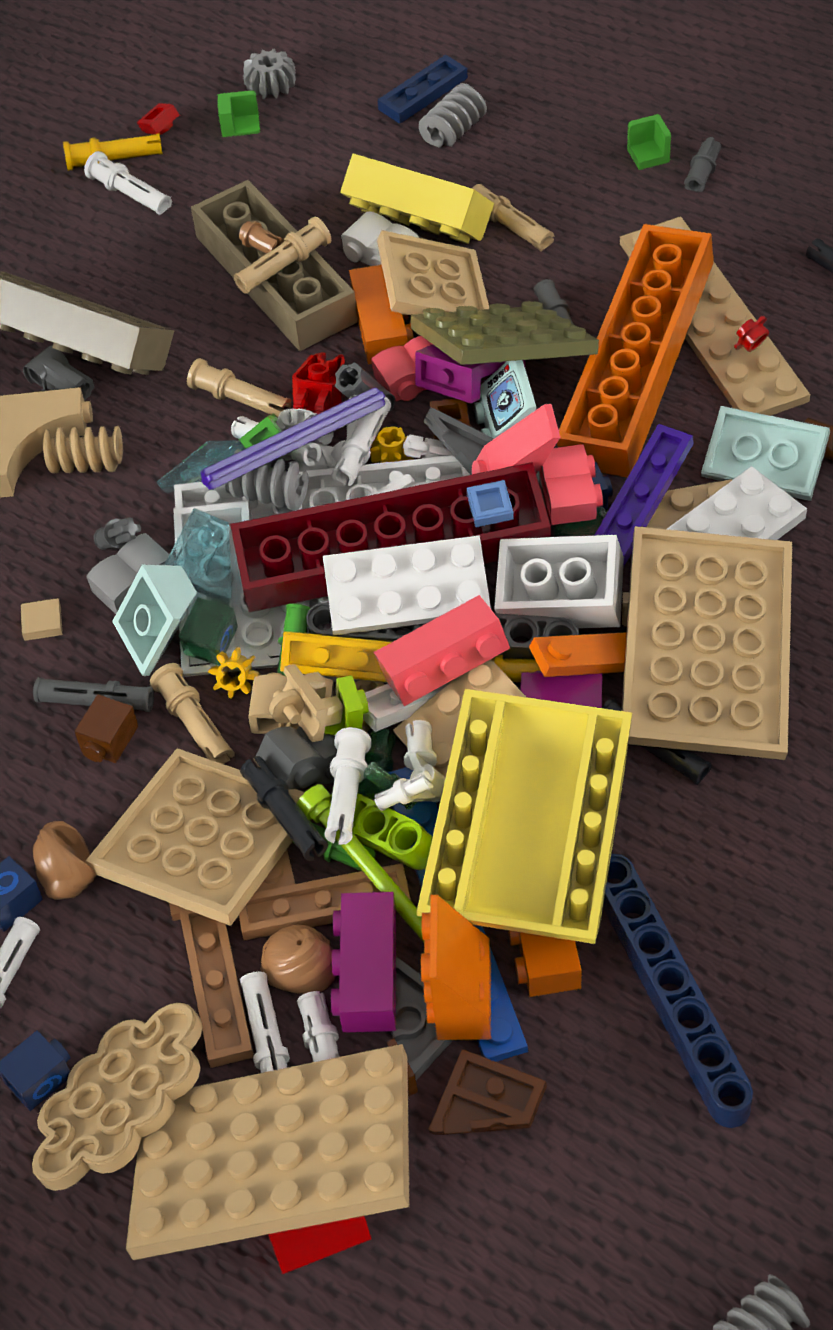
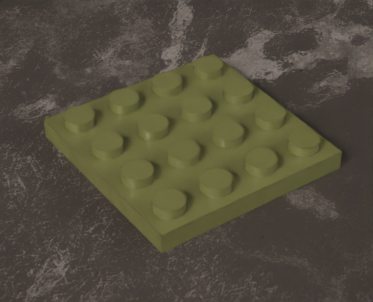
[411,301,599,365]

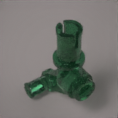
[358,729,417,810]

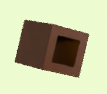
[74,694,139,763]

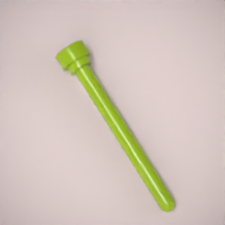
[297,784,424,942]

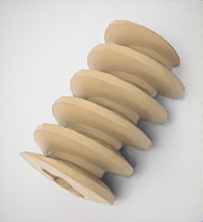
[43,426,123,473]

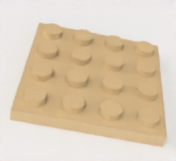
[86,748,305,926]

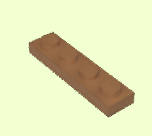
[239,863,411,940]
[179,908,254,1068]

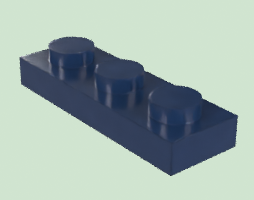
[378,55,468,124]

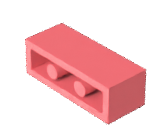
[374,595,510,706]

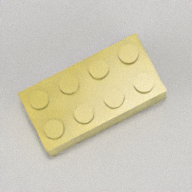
[340,154,494,244]

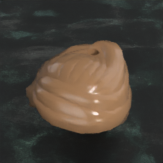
[33,821,97,900]
[260,925,335,994]

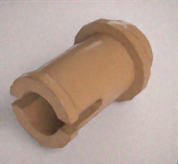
[239,221,284,254]

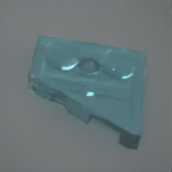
[157,440,245,493]
[164,508,232,605]

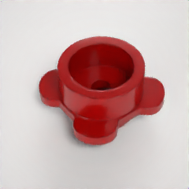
[734,316,770,352]

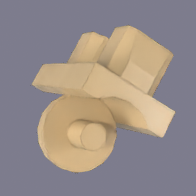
[269,664,343,742]

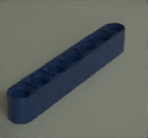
[603,854,753,1128]

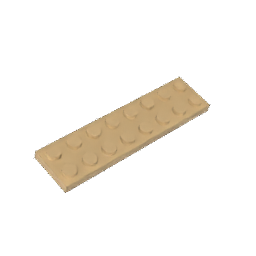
[620,217,810,416]

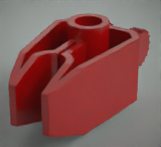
[292,352,345,414]

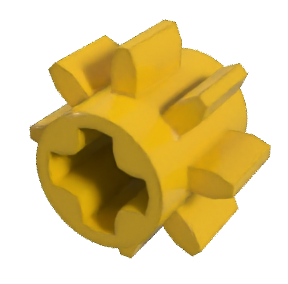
[370,427,414,463]
[208,647,260,699]

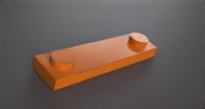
[529,632,627,677]

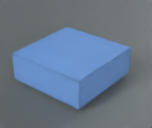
[467,480,514,527]

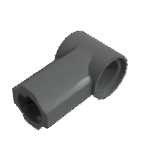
[23,346,94,400]
[335,362,395,412]

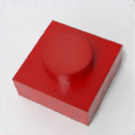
[136,103,180,135]

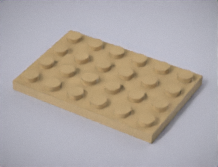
[622,526,792,760]
[126,1044,409,1260]

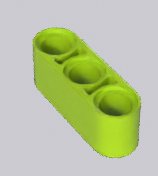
[331,793,433,870]

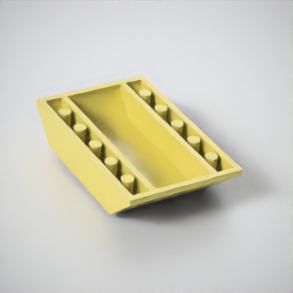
[417,689,632,944]

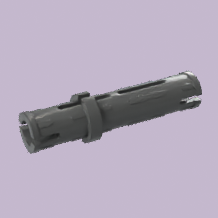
[33,677,154,712]

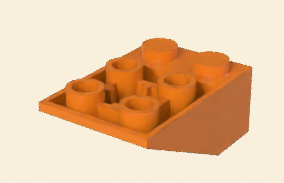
[421,895,491,1040]

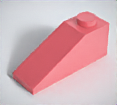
[472,404,561,474]

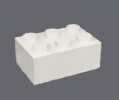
[494,535,624,628]

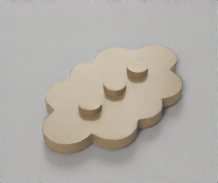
[32,1003,203,1191]

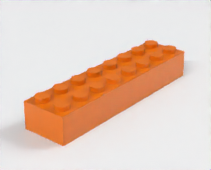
[557,224,714,478]

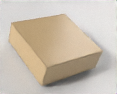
[21,598,63,641]

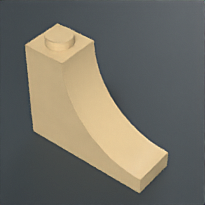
[0,387,93,498]

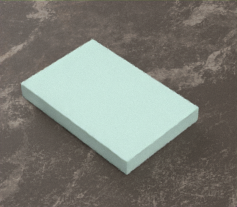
[701,406,830,501]

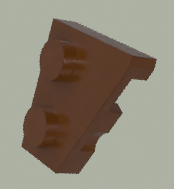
[428,1049,547,1135]

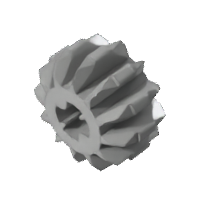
[243,48,296,100]

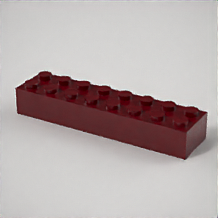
[230,462,551,612]

